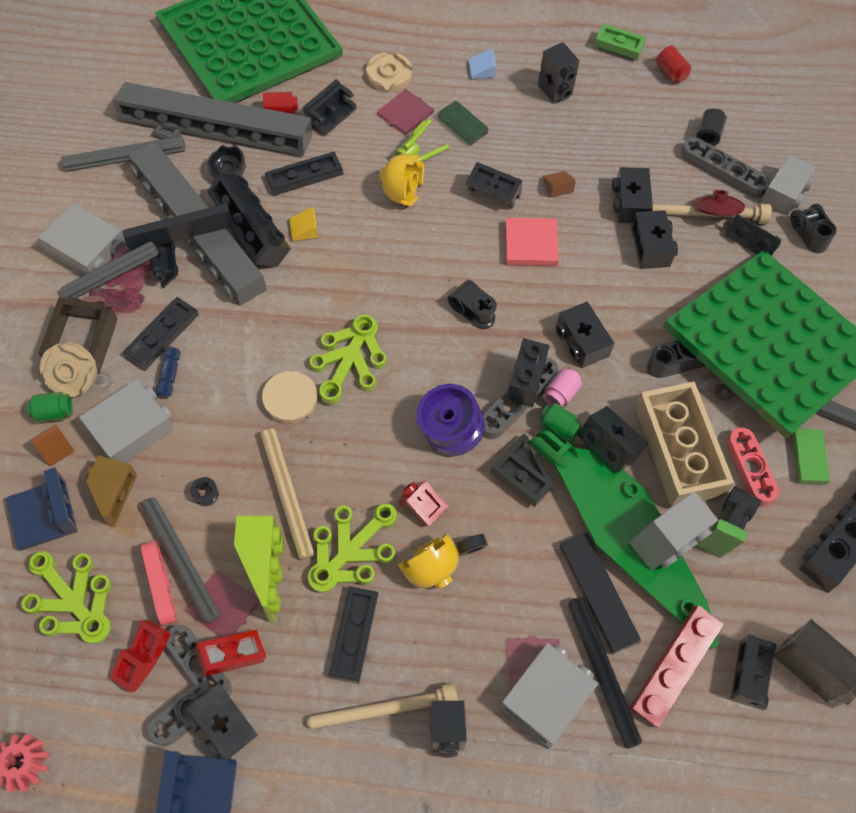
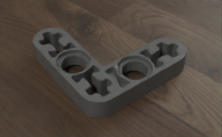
[148,625,232,747]

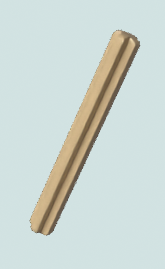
[261,428,314,560]

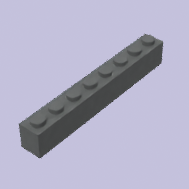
[114,82,312,156]
[129,141,266,306]

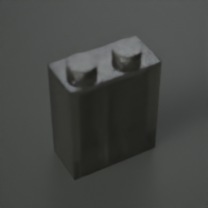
[773,619,856,708]

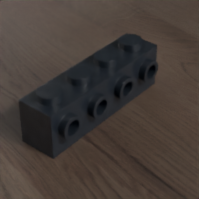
[207,173,291,267]

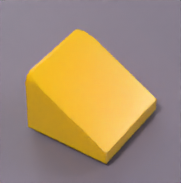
[289,207,318,241]

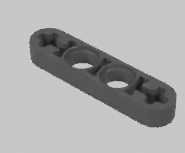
[681,137,770,198]
[483,358,558,439]

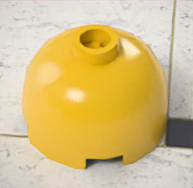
[379,154,424,206]
[398,533,459,590]

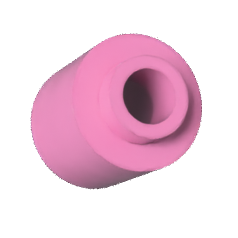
[543,369,582,407]

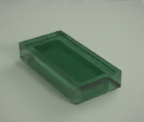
[438,100,489,146]

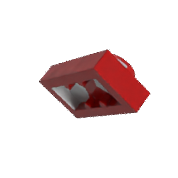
[195,630,267,677]

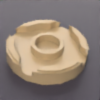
[366,52,412,93]
[39,342,97,397]
[262,371,318,424]

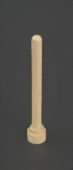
[652,204,772,224]
[306,683,458,729]

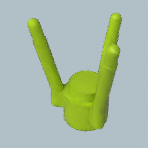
[395,119,449,162]

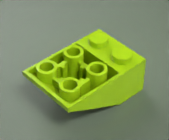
[234,516,284,623]

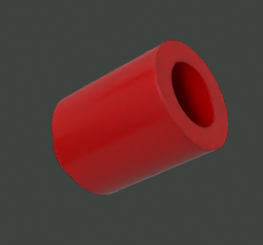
[656,45,691,83]
[263,91,299,114]

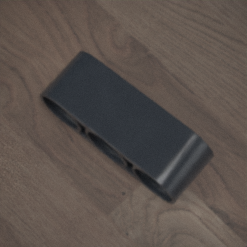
[647,340,705,378]

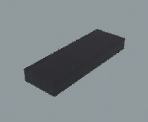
[265,151,343,196]
[123,297,199,371]
[329,586,379,684]

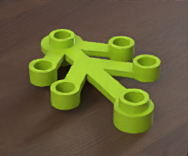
[310,314,387,405]
[308,503,397,593]
[21,551,112,644]

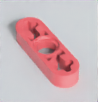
[727,428,779,507]
[141,540,178,627]

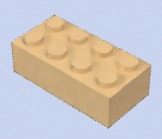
[635,381,734,508]

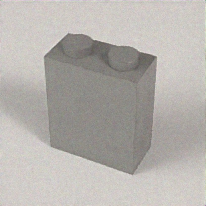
[38,202,127,275]
[79,379,174,463]
[499,643,599,749]

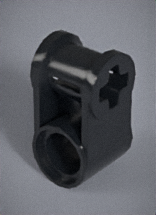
[790,203,837,253]
[447,280,497,329]

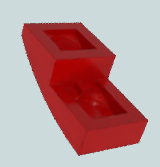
[110,620,171,693]

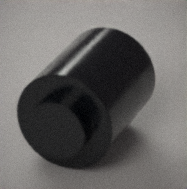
[696,108,727,146]

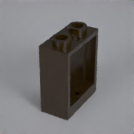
[38,297,118,374]

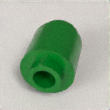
[27,392,73,423]
[539,403,583,442]

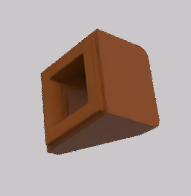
[543,171,576,197]
[31,425,74,466]

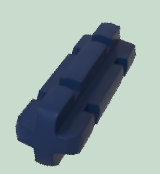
[155,346,181,399]

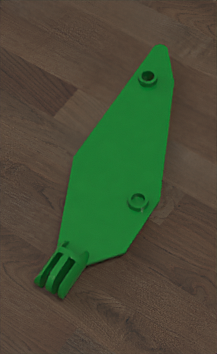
[529,424,719,649]

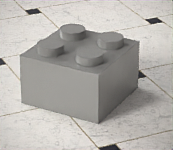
[629,491,718,571]

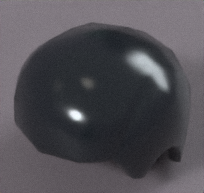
[208,144,246,179]

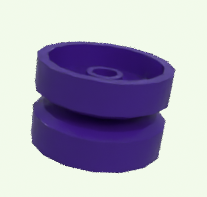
[416,383,485,456]

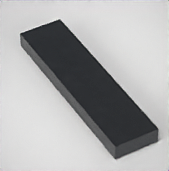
[122,203,234,251]
[560,533,642,655]

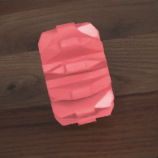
[0,734,50,793]

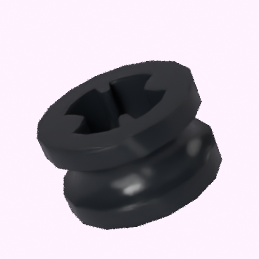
[190,477,219,506]

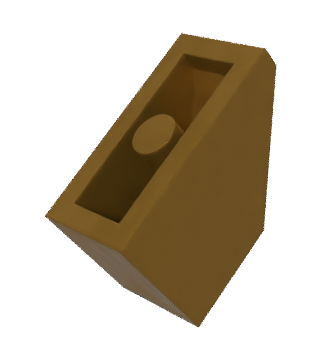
[86,455,137,527]

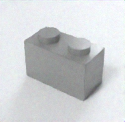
[761,154,816,215]

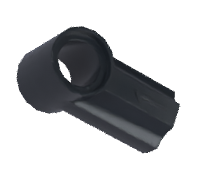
[718,486,762,530]

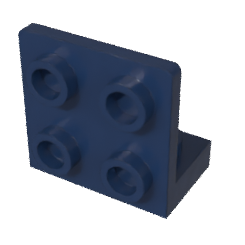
[6,467,78,551]
[156,751,237,813]

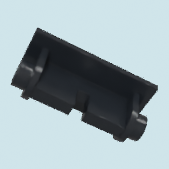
[725,215,782,256]
[149,242,178,288]

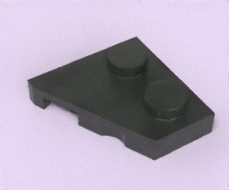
[490,434,554,508]

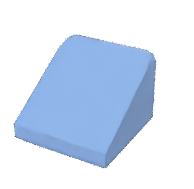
[469,49,495,79]

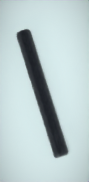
[568,597,642,749]

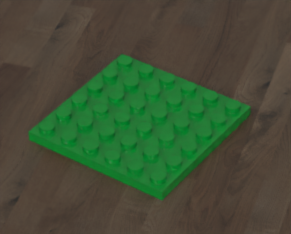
[155,0,343,103]
[663,251,856,439]

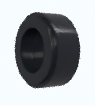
[457,534,488,555]

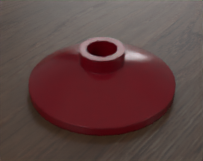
[693,190,745,216]

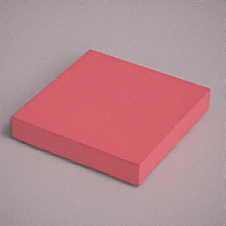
[505,218,559,266]

